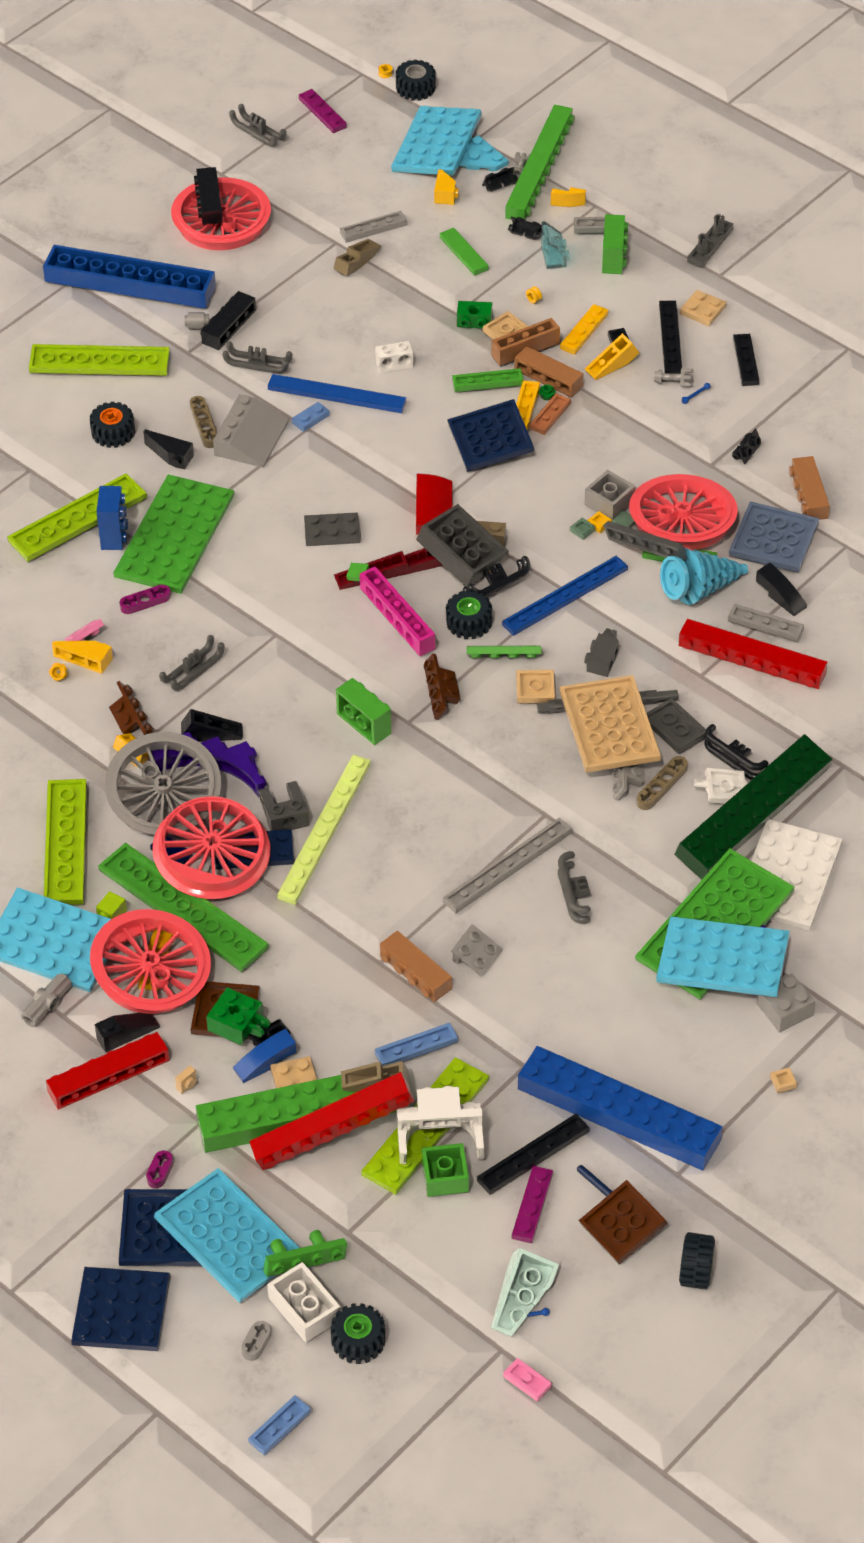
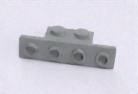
[612,763,644,800]

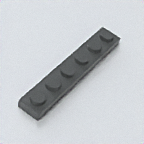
[603,521,687,561]

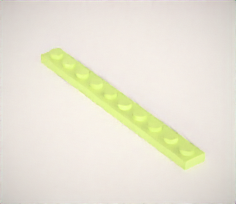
[277,755,371,905]

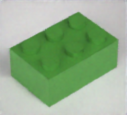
[602,214,628,274]
[336,678,391,746]

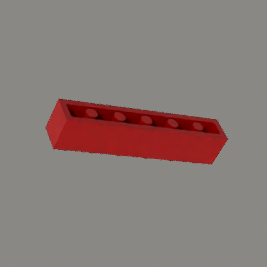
[46,1032,169,1110]

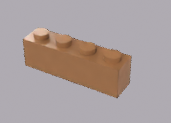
[491,318,560,366]
[514,346,584,398]
[789,456,830,520]
[380,930,452,1002]

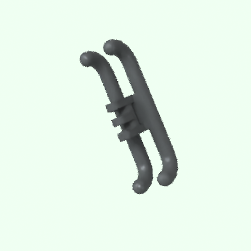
[229,104,287,146]
[222,341,293,374]
[159,635,225,691]
[558,851,591,924]

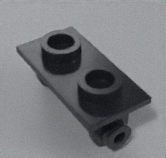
[482,167,517,192]
[508,216,544,240]
[732,429,762,464]

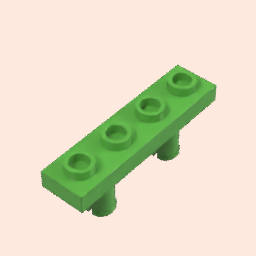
[263,1230,347,1277]

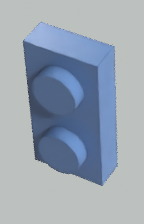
[292,402,330,432]

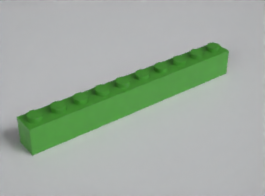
[505,104,575,220]

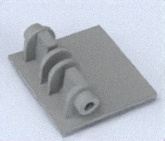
[451,924,503,977]

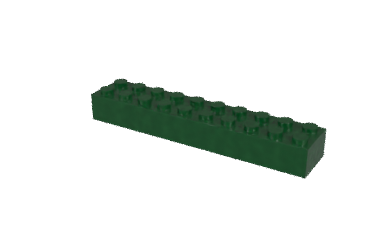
[674,734,833,880]

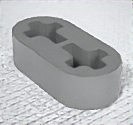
[241,1321,271,1361]

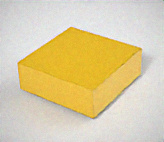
[587,511,612,533]

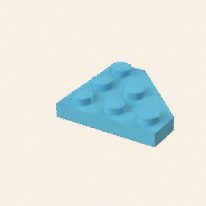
[459,135,509,171]

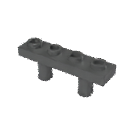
[687,214,734,267]

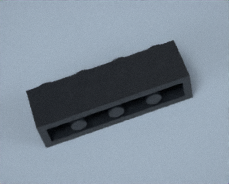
[194,167,223,225]
[200,291,256,350]

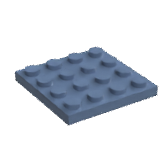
[729,501,819,573]

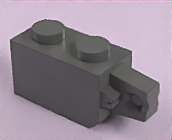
[584,628,619,677]

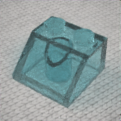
[541,221,569,269]

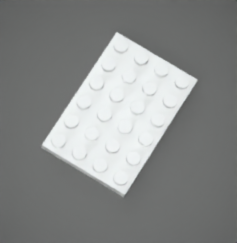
[751,819,842,931]

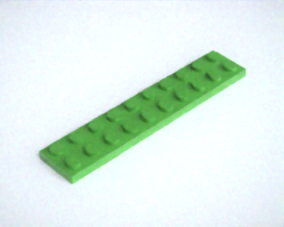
[98,842,269,972]

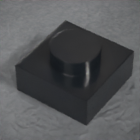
[608,328,629,343]

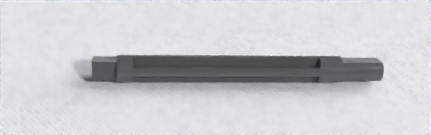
[537,690,678,713]

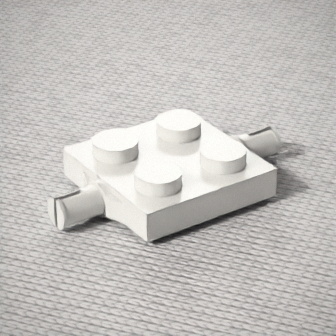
[694,768,748,804]

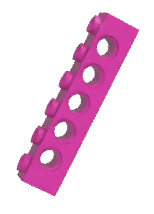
[360,567,435,656]

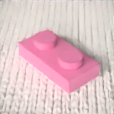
[65,619,104,641]
[503,1358,551,1402]

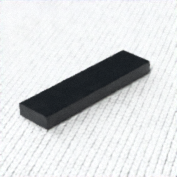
[733,333,759,386]

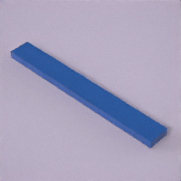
[268,374,406,413]
[502,555,628,636]

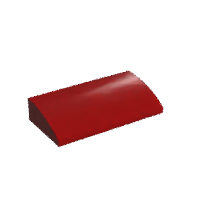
[416,473,452,535]

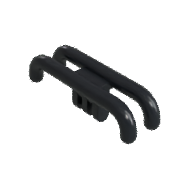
[462,556,530,597]
[704,724,769,780]

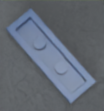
[248,1395,311,1456]

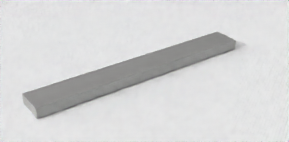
[443,817,573,914]

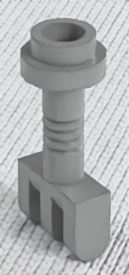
[513,152,530,178]
[654,368,693,387]

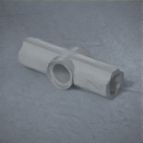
[21,973,72,1027]

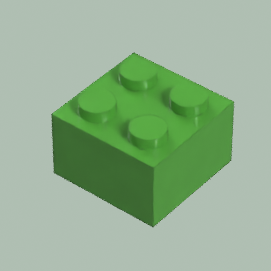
[421,1143,469,1197]

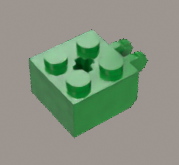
[206,987,271,1045]

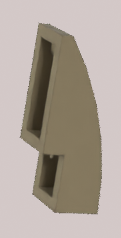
[334,239,381,276]
[341,1061,409,1092]

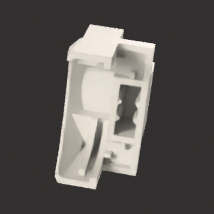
[397,1086,484,1164]

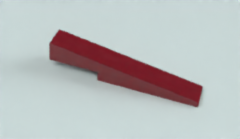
[334,548,443,590]

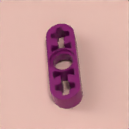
[119,585,171,614]

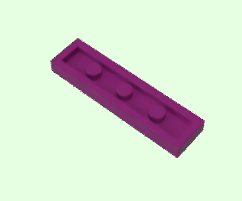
[299,89,347,134]
[512,1166,553,1244]

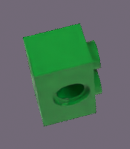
[457,301,492,329]

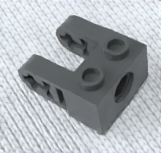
[258,781,309,831]

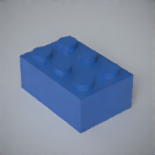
[97,486,128,550]

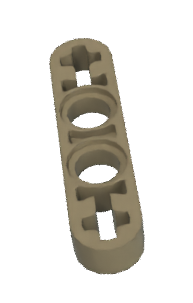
[190,396,217,448]
[637,756,688,810]

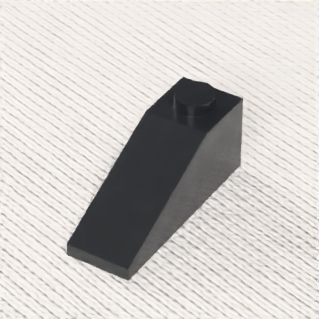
[143,429,194,469]
[181,709,243,742]
[94,1013,160,1053]

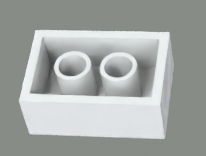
[267,1262,341,1343]

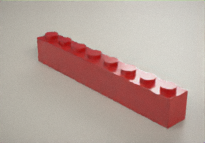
[678,618,828,689]
[249,1072,415,1170]

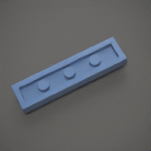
[375,1022,458,1066]

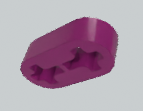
[146,1150,173,1189]

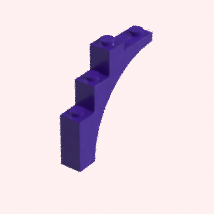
[148,732,267,797]

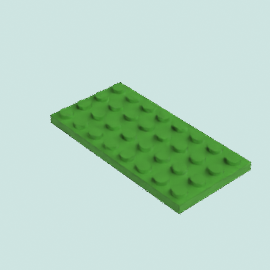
[113,474,234,594]
[635,848,794,1000]

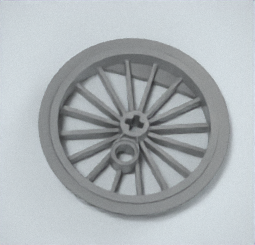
[105,732,221,836]

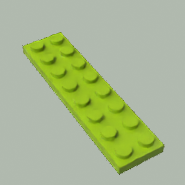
[29,344,170,376]
[7,473,147,562]
[43,779,87,905]
[361,1057,489,1195]

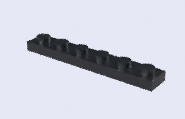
[659,300,682,374]
[477,1113,589,1195]

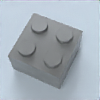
[585,470,636,520]
[757,974,815,1033]

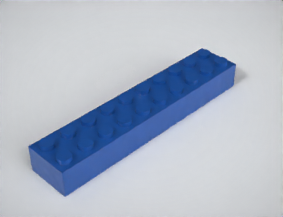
[43,245,216,309]
[518,1046,723,1171]

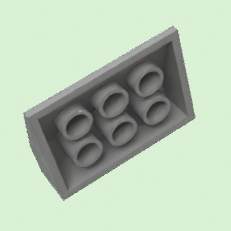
[213,394,289,468]

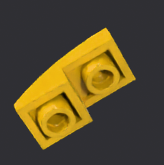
[551,187,586,207]

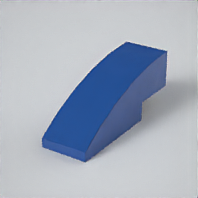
[233,1029,296,1083]

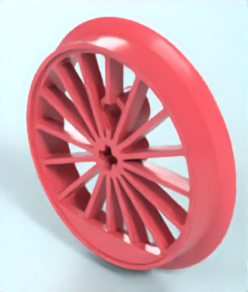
[171,177,271,250]
[629,474,738,550]
[153,796,270,899]
[90,909,211,1014]

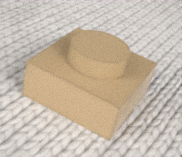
[175,1066,197,1094]
[770,1067,797,1093]

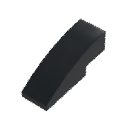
[756,562,807,616]

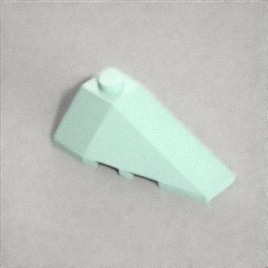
[491,1248,559,1337]

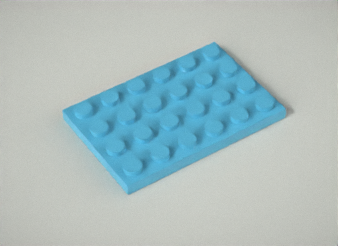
[391,106,482,175]
[0,887,114,993]
[656,917,790,997]
[154,1168,299,1303]

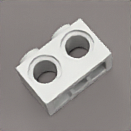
[375,341,413,373]

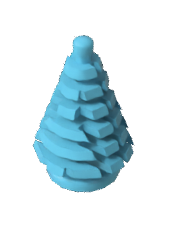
[660,547,748,606]

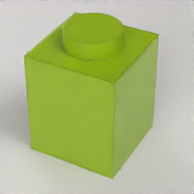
[96,891,127,919]

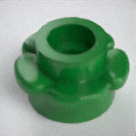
[539,384,556,400]

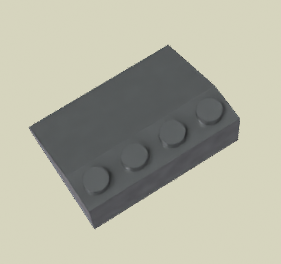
[416,504,509,586]

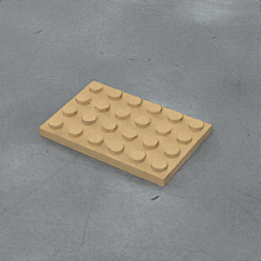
[560,675,661,773]

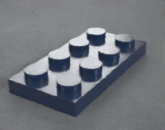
[215,830,294,869]

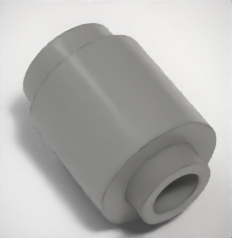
[185,312,209,329]

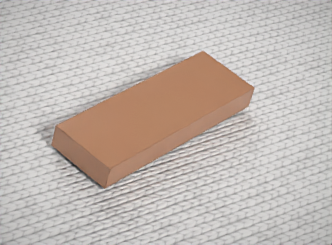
[529,393,571,435]

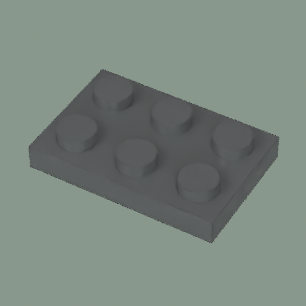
[304,512,360,546]
[646,698,706,754]

